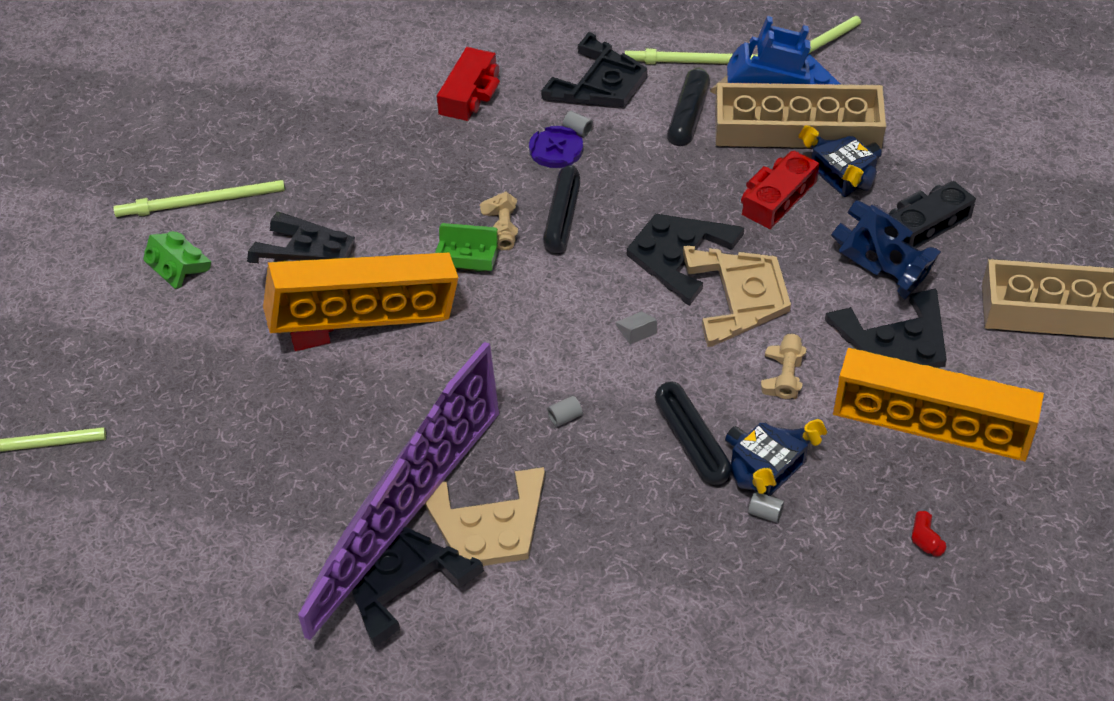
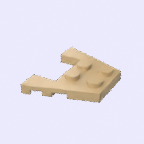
[683,246,791,347]
[424,467,545,566]

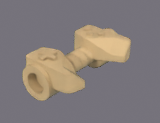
[480,192,518,250]
[761,334,806,399]

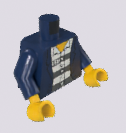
[798,125,882,198]
[725,419,828,496]

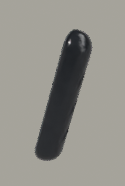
[667,68,710,146]
[543,165,580,254]
[655,381,732,485]

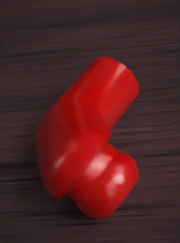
[911,511,946,557]

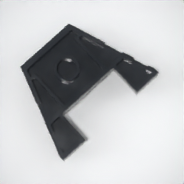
[541,32,647,107]
[247,211,355,263]
[626,213,744,306]
[825,288,947,368]
[352,527,484,648]

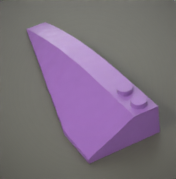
[298,342,499,640]

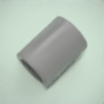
[563,111,593,138]
[547,396,583,427]
[748,492,784,523]

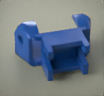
[727,16,811,84]

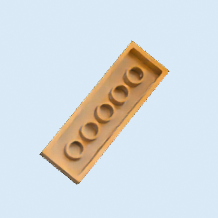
[263,252,459,333]
[833,348,1044,462]

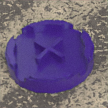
[529,126,583,168]

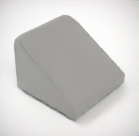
[615,312,657,344]

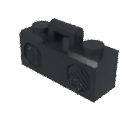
[885,181,976,248]

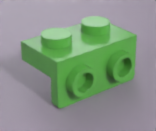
[435,223,498,272]
[143,231,212,289]

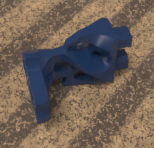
[831,200,941,300]

